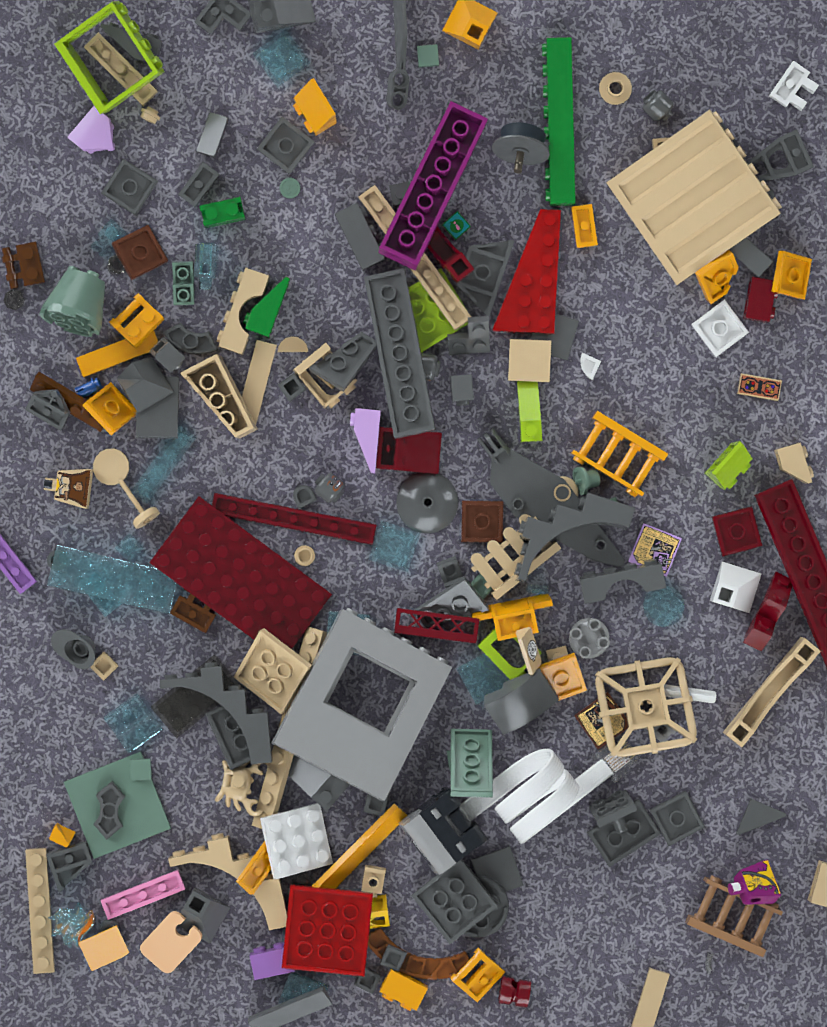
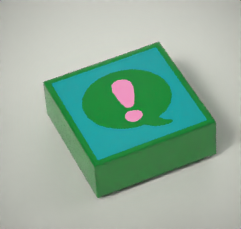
[442,211,471,241]

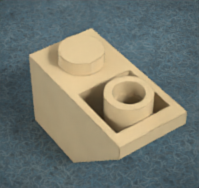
[774,443,814,484]

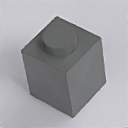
[149,337,185,372]

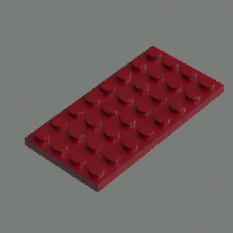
[149,496,332,649]

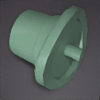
[572,467,600,495]

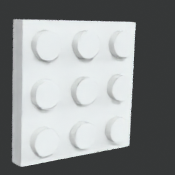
[260,803,333,879]

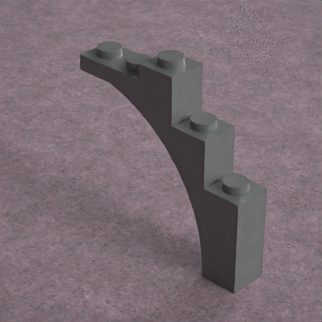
[514,493,635,583]
[160,662,273,764]

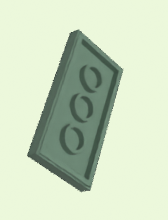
[450,729,493,798]

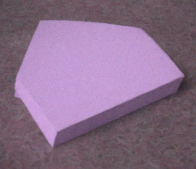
[68,106,115,154]

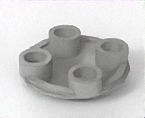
[569,618,610,659]

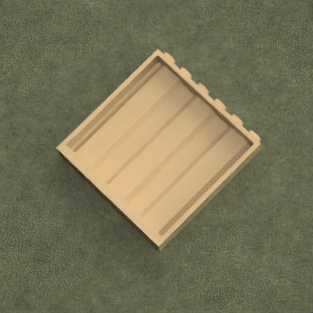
[606,110,782,285]

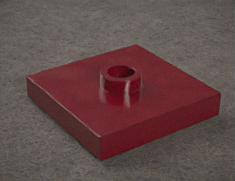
[711,506,762,557]

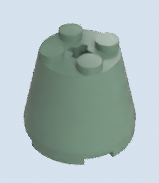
[39,266,105,337]

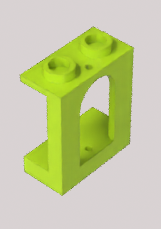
[477,628,542,680]

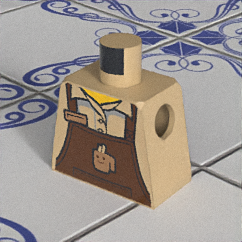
[44,469,93,509]

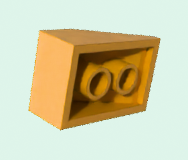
[293,78,337,136]

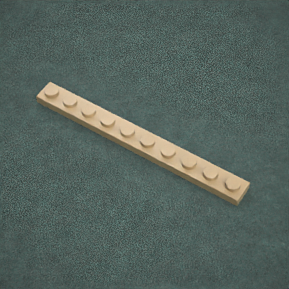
[252,626,327,829]

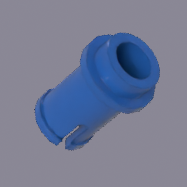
[75,377,103,398]

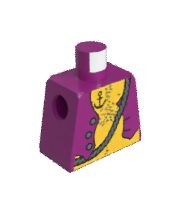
[728,859,781,905]

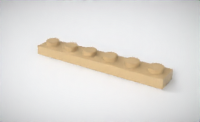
[25,848,55,974]

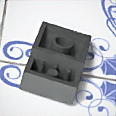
[484,668,559,735]

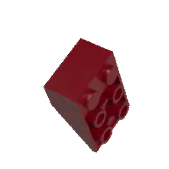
[376,427,442,474]

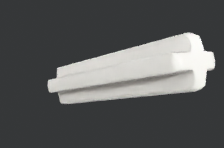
[664,684,716,703]

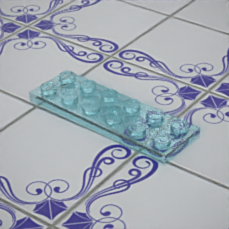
[47,545,176,614]

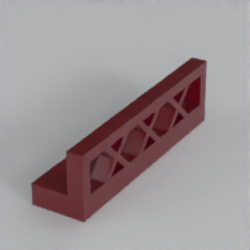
[394,608,479,643]

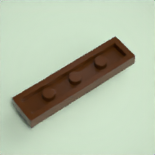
[30,372,103,432]

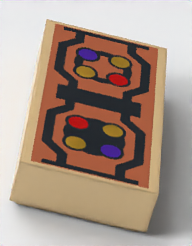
[737,373,782,401]

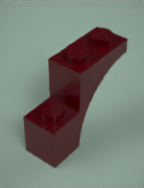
[427,226,474,283]
[743,572,792,652]

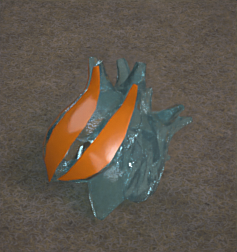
[48,902,95,948]

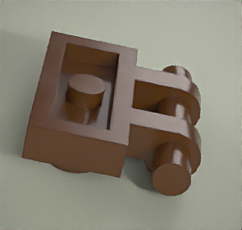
[1,241,45,289]
[170,589,216,633]

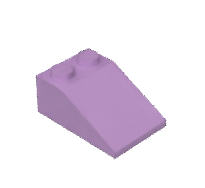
[350,408,381,474]

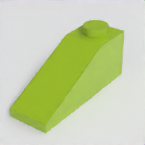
[517,381,542,442]

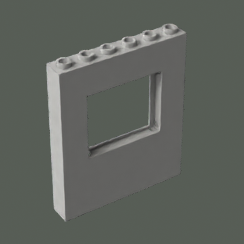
[271,608,452,801]

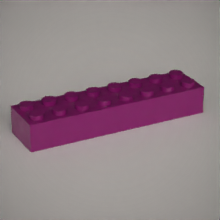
[378,101,488,271]

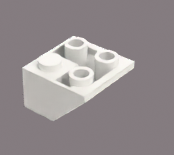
[710,562,761,613]

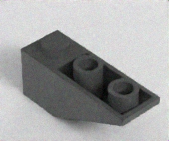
[100,22,163,65]

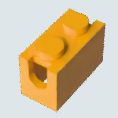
[380,969,428,1011]

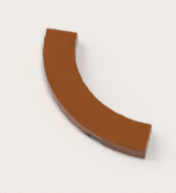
[368,927,475,980]

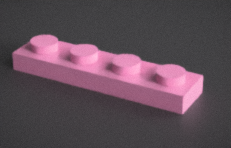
[101,870,186,920]

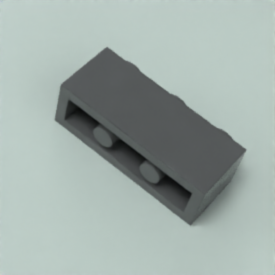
[335,203,385,271]

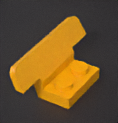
[472,594,553,641]

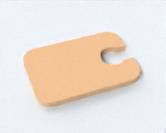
[140,911,202,973]

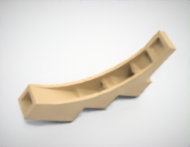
[168,833,288,930]

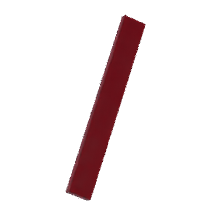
[212,493,376,545]

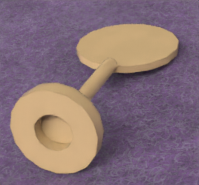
[93,449,160,529]

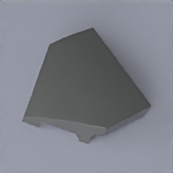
[25,389,70,431]

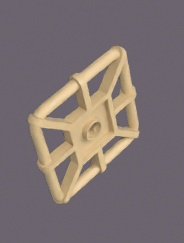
[595,657,697,757]

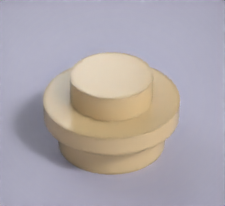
[140,106,160,124]
[294,545,315,566]

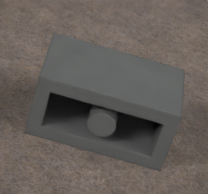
[450,374,474,406]

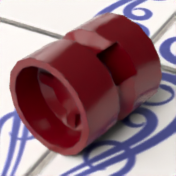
[498,976,531,1008]

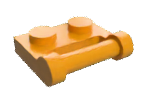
[109,293,165,348]
[450,947,505,1003]

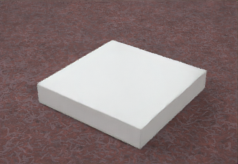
[691,299,749,357]

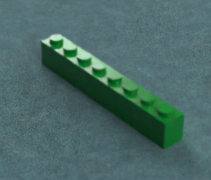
[542,37,575,206]

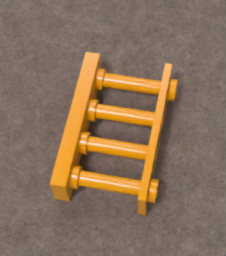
[570,411,668,498]

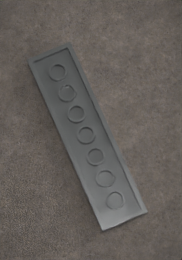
[364,268,436,439]

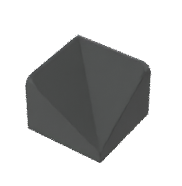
[278,373,306,402]

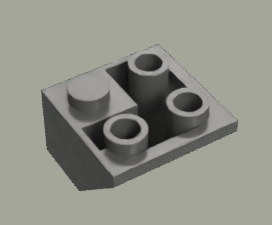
[178,887,231,943]

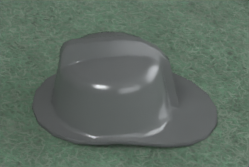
[51,629,96,670]

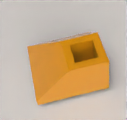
[442,0,498,50]

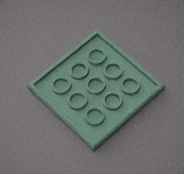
[64,751,171,859]

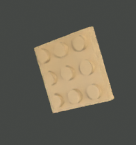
[234,628,312,714]

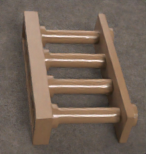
[685,875,783,957]

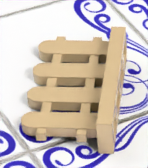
[471,514,561,600]

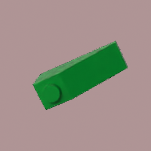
[243,277,290,338]

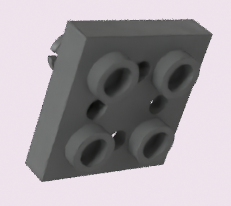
[589,790,637,833]

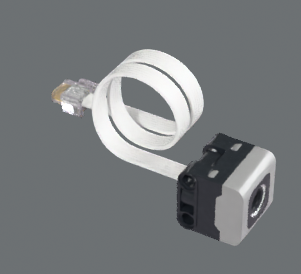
[398,740,640,875]

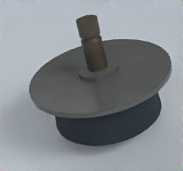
[492,122,550,174]

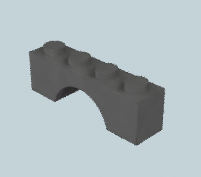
[580,559,666,604]

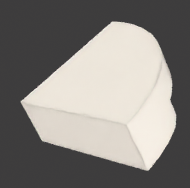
[580,353,601,380]

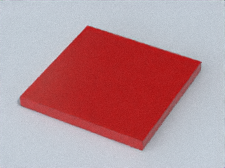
[282,884,373,977]

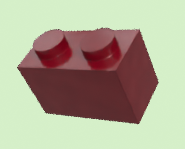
[743,277,778,323]

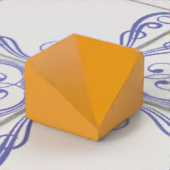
[49,823,75,847]

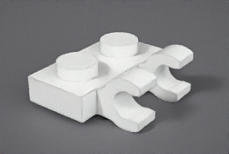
[769,61,819,111]

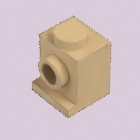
[361,865,386,897]

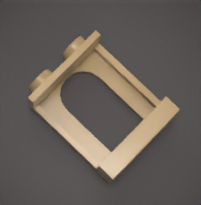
[293,343,357,409]

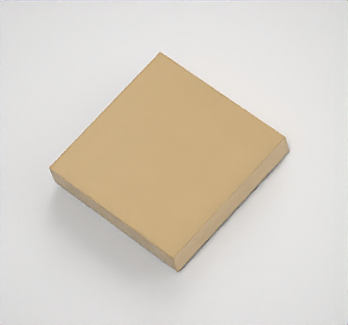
[508,339,551,382]

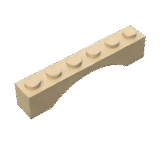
[723,637,821,747]

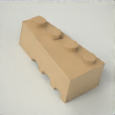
[180,354,258,439]

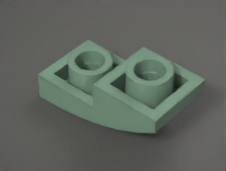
[172,261,195,305]

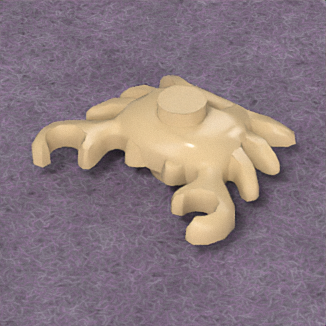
[215,760,269,817]

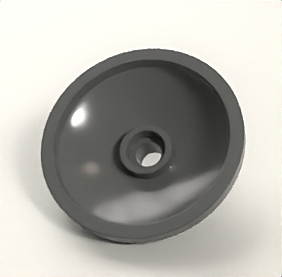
[396,473,458,533]

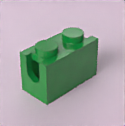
[200,197,246,229]

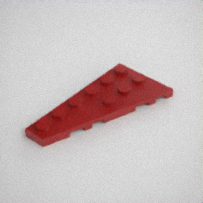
[492,209,561,334]

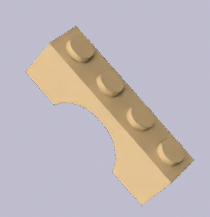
[216,268,270,355]

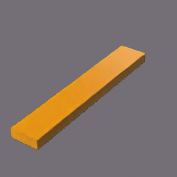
[312,803,408,889]

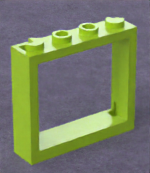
[54,1,165,114]

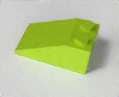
[704,441,752,490]

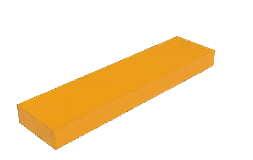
[76,331,158,377]

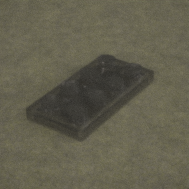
[150,654,241,739]

